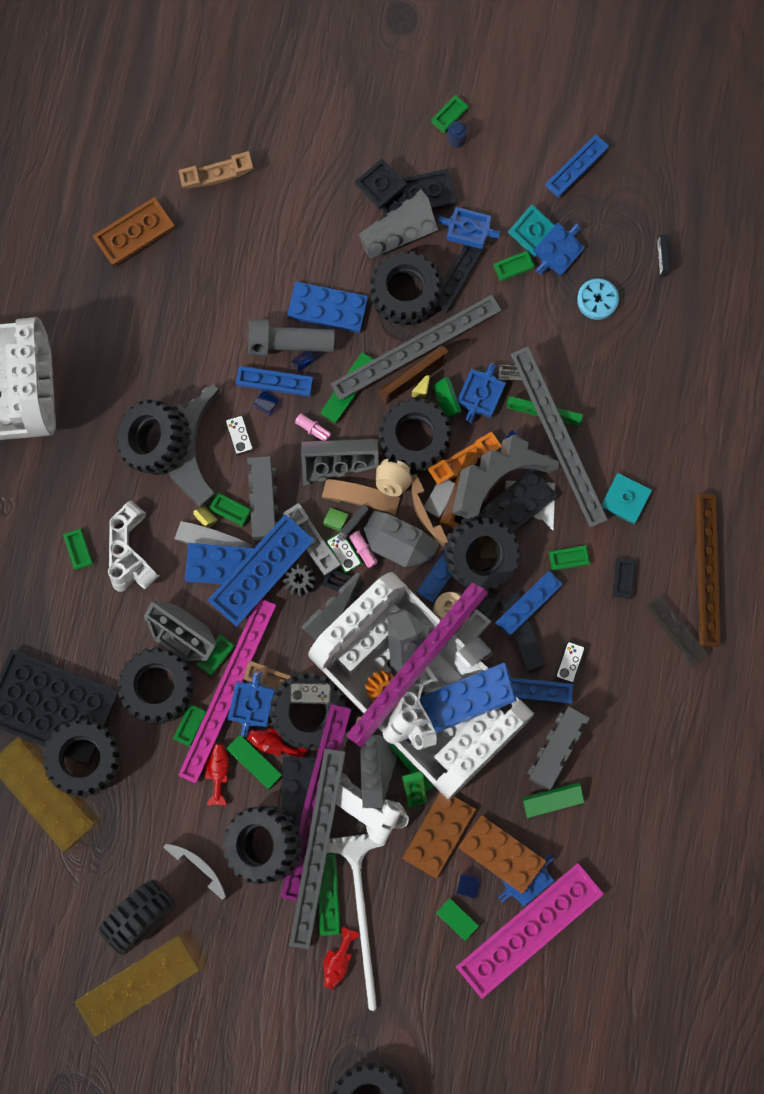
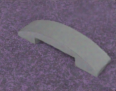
[283,503,341,576]
[174,521,253,548]
[455,637,493,668]
[163,844,227,900]

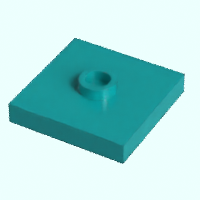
[508,204,555,257]
[601,473,652,524]

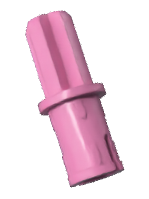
[295,413,331,441]
[349,531,377,568]

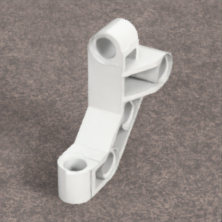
[108,500,159,592]
[383,666,438,750]
[336,773,409,844]

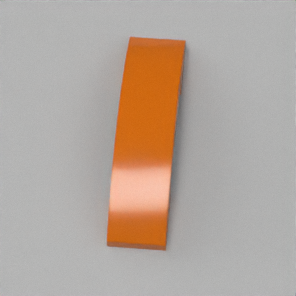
[428,432,502,485]

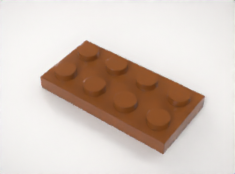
[93,197,175,267]
[402,792,476,879]
[458,815,546,895]

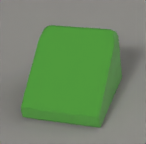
[323,508,348,532]

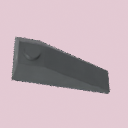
[301,573,362,641]

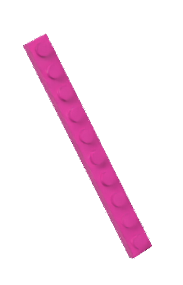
[178,599,276,784]

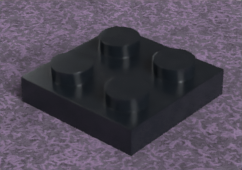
[355,159,407,210]

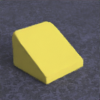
[412,376,430,399]
[193,507,218,528]

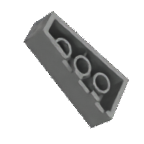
[359,190,438,259]
[247,456,279,541]

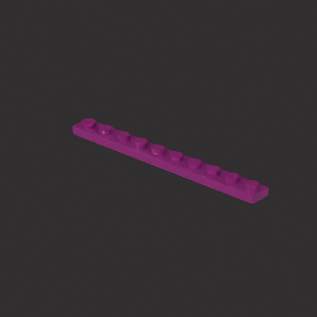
[346,583,488,747]
[280,704,351,901]

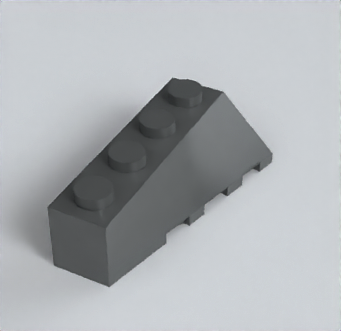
[301,439,379,486]
[360,735,397,808]

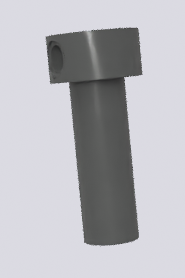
[248,319,334,357]

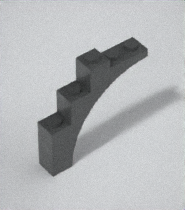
[169,384,220,508]
[452,435,559,519]

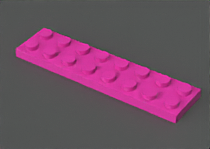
[456,863,604,999]

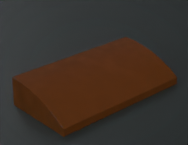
[377,346,448,404]

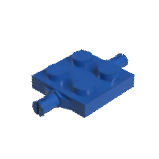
[438,207,500,249]
[533,223,585,276]
[457,363,506,423]
[228,671,274,737]
[498,854,554,907]

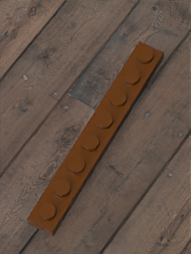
[696,494,720,647]

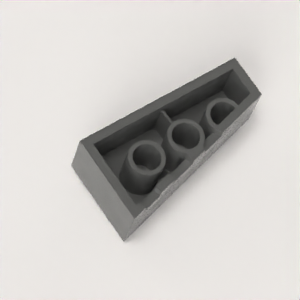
[527,706,589,791]

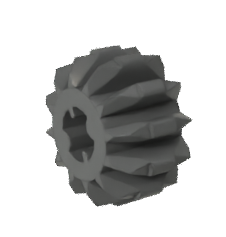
[283,564,316,597]

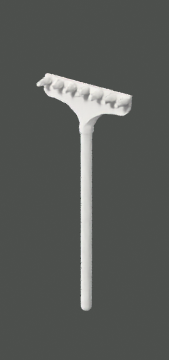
[327,834,385,1011]

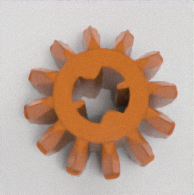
[364,670,394,702]

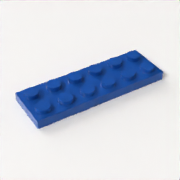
[207,514,314,627]
[406,663,517,743]

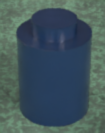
[448,121,467,148]

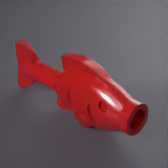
[247,729,307,758]
[204,745,230,806]
[323,926,360,990]

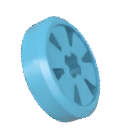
[577,279,619,320]

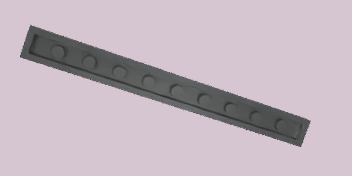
[331,295,501,401]
[511,346,608,528]
[289,748,345,949]

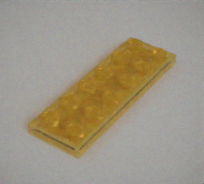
[0,737,95,852]
[74,936,199,1037]

